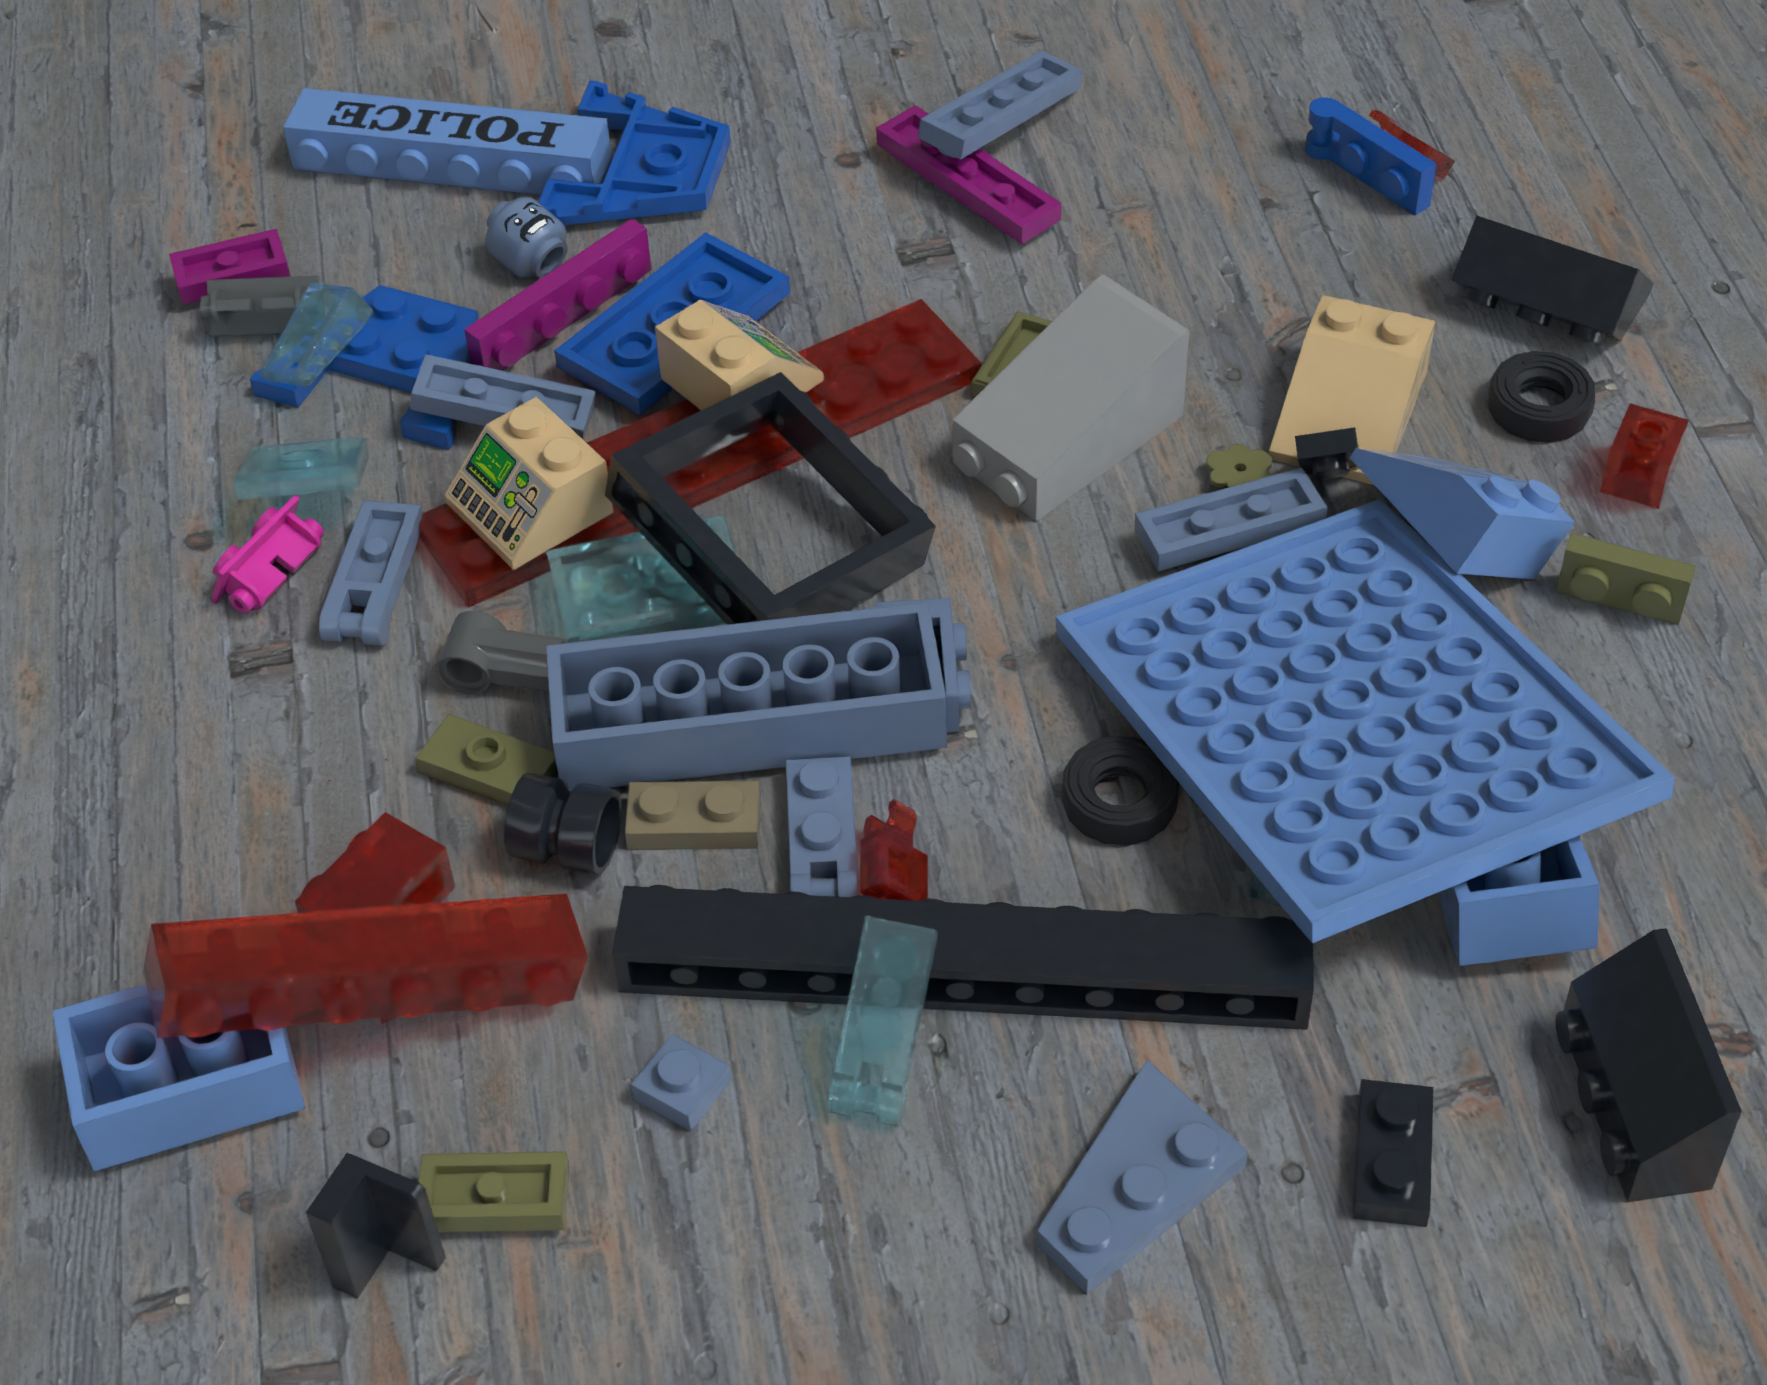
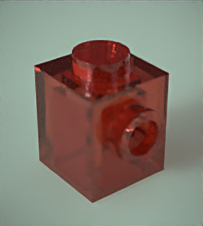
[1600,403,1689,509]

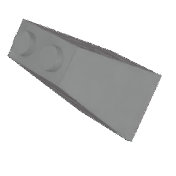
[953,274,1189,522]

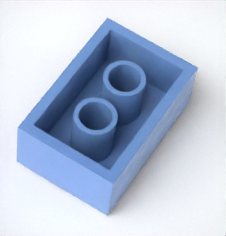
[52,951,306,1171]

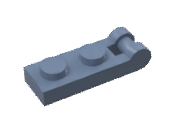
[319,500,425,646]
[786,756,859,897]

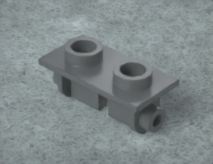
[200,276,322,336]

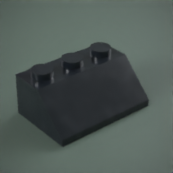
[1451,215,1654,346]
[1556,928,1742,1202]

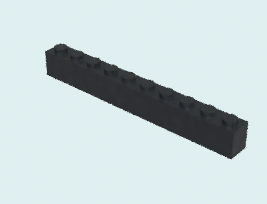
[612,885,1314,1030]

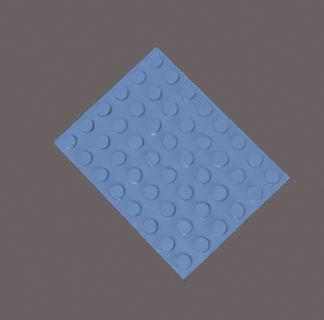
[1056,499,1674,943]

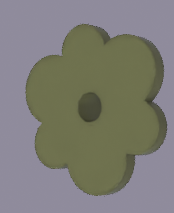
[1206,444,1272,488]

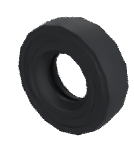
[1488,351,1595,442]
[1061,736,1179,845]

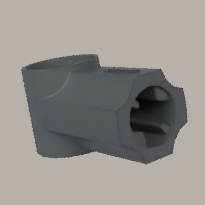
[435,611,569,694]

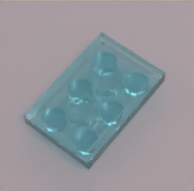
[546,515,737,643]

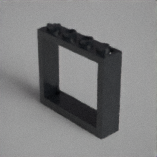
[605,372,936,625]

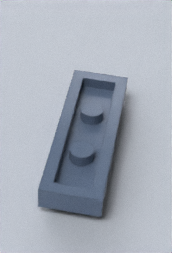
[410,354,596,440]
[1134,467,1328,571]

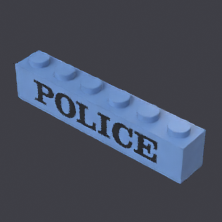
[283,88,612,195]

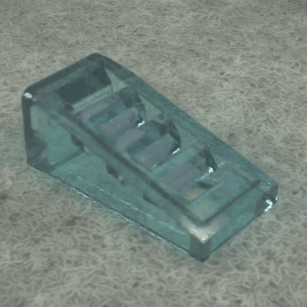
[259,282,373,387]

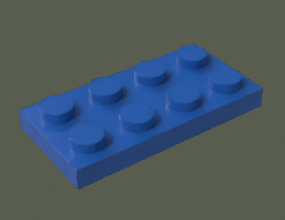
[554,232,790,415]

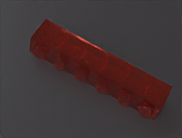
[143,893,588,1038]

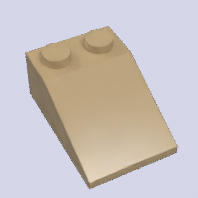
[1269,295,1435,485]

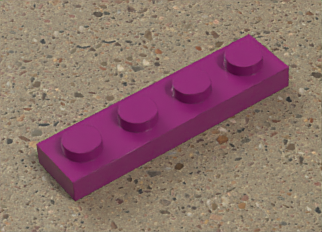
[876,105,1062,245]
[464,218,652,371]

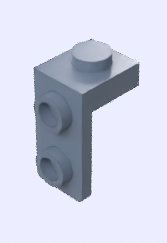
[875,598,971,733]

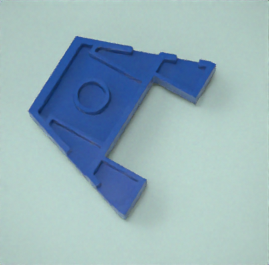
[538,80,731,225]
[250,285,479,450]

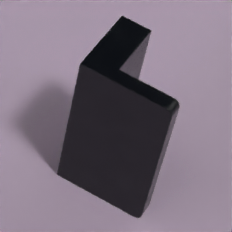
[305,1152,446,1299]

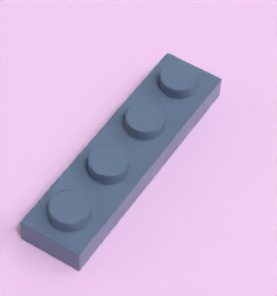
[918,51,1083,159]

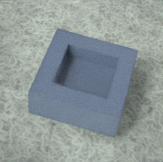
[631,1034,731,1131]

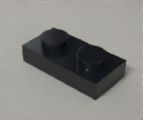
[1353,1079,1434,1227]

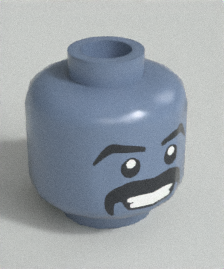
[485,197,568,279]

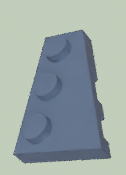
[1037,1059,1248,1294]

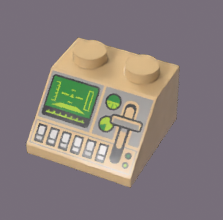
[655,300,824,410]
[445,397,613,570]

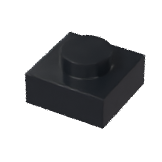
[1295,427,1359,479]

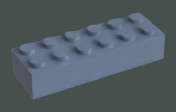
[546,602,947,791]

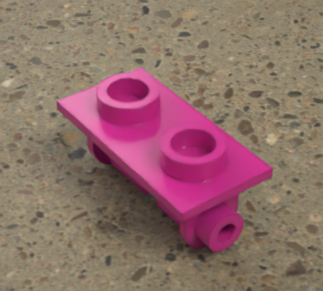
[211,495,324,614]

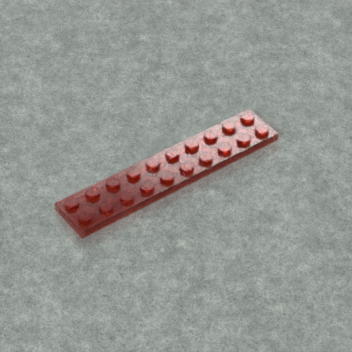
[419,299,982,608]

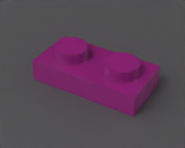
[169,228,291,305]

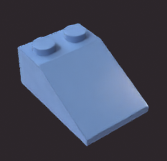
[1349,448,1575,580]
[1438,836,1600,966]

